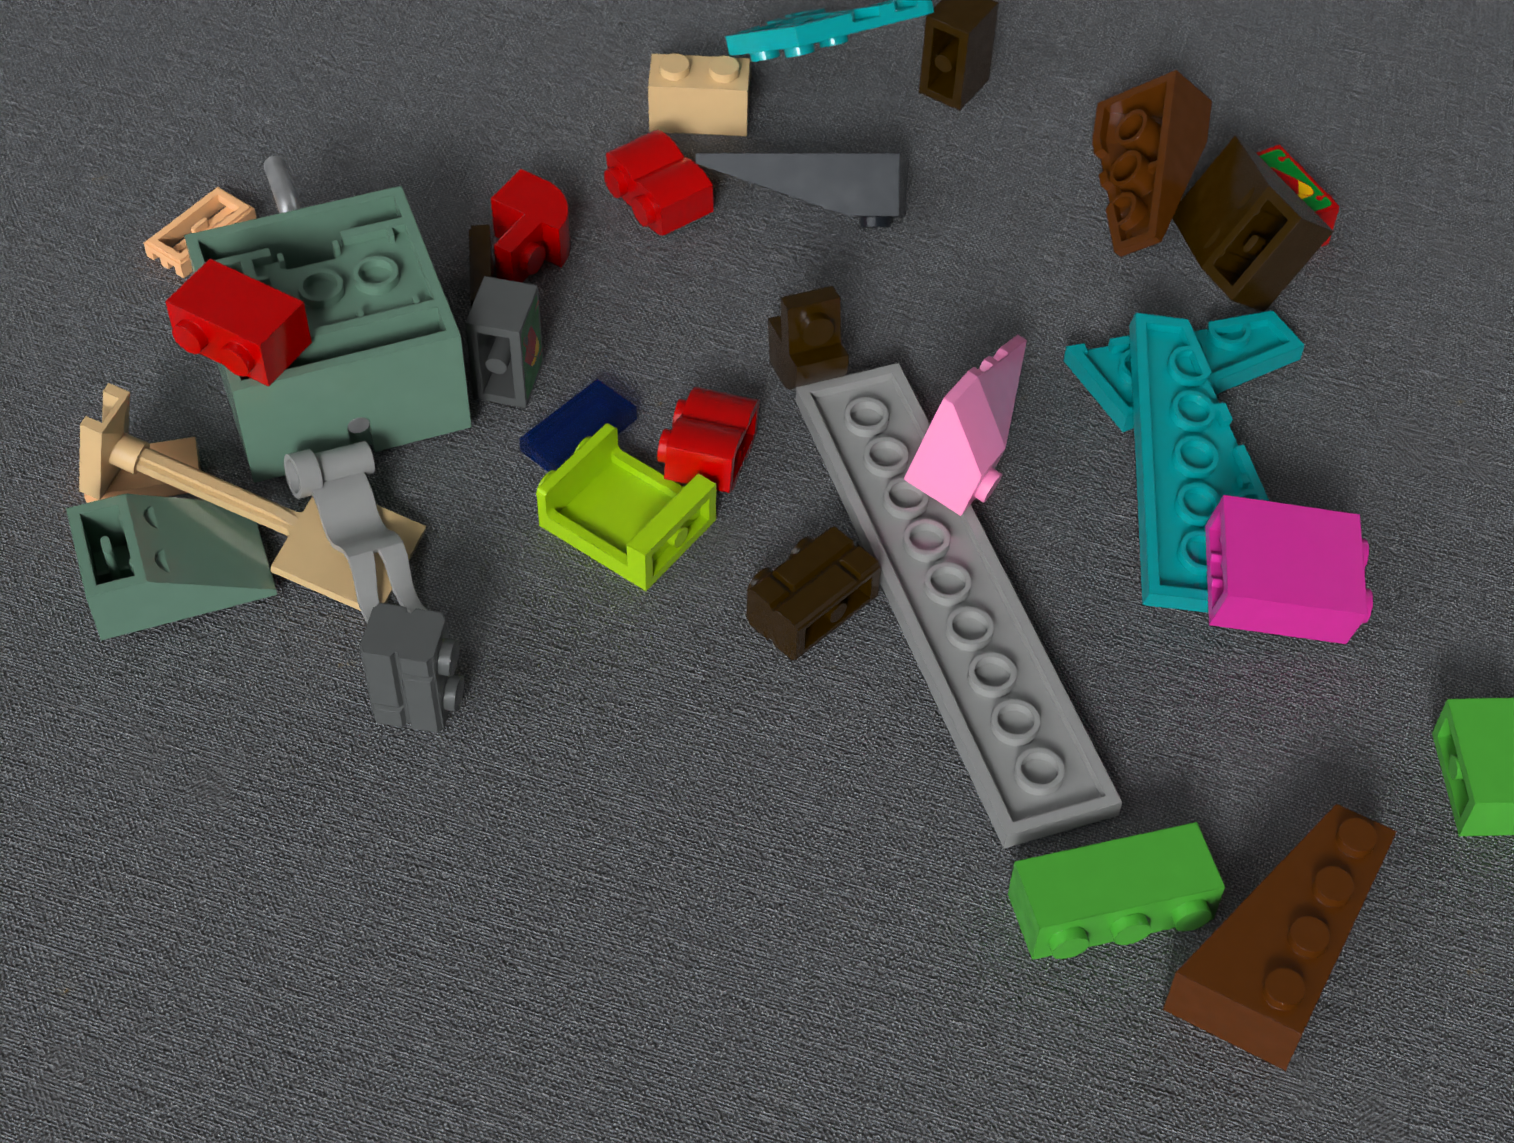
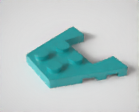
[725,0,934,62]

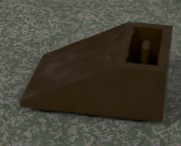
[1172,135,1334,312]

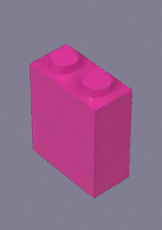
[1205,495,1373,644]

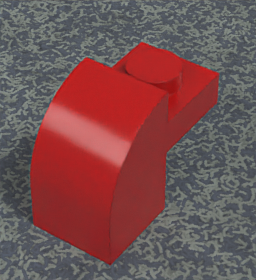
[491,169,571,283]

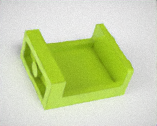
[536,423,716,591]

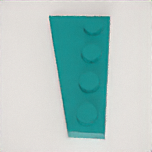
[1063,310,1305,432]

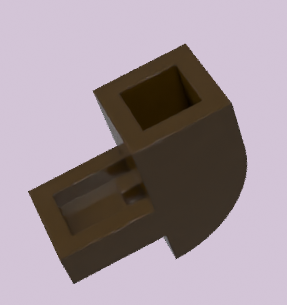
[768,286,849,390]

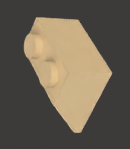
[648,53,751,136]

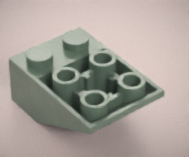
[66,494,277,641]

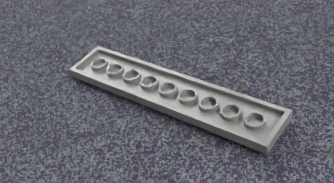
[796,363,1122,849]

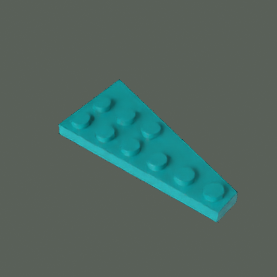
[1129,312,1269,613]

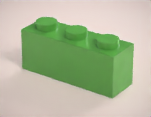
[1008,822,1225,960]

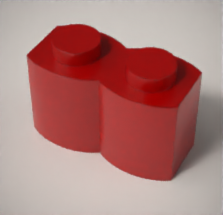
[604,130,714,236]
[657,386,760,493]

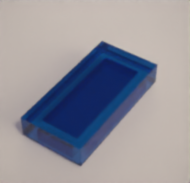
[519,379,637,472]

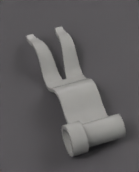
[284,441,427,623]

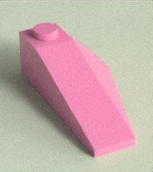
[904,335,1027,516]

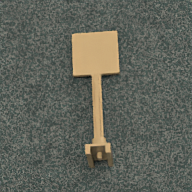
[79,383,426,611]

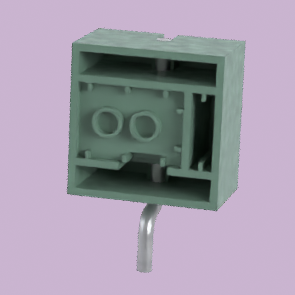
[184,156,472,483]

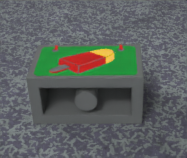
[465,276,544,408]

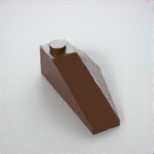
[1092,70,1212,257]

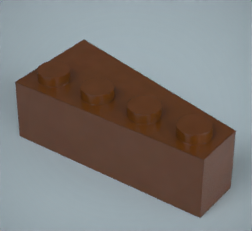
[1163,803,1397,1071]

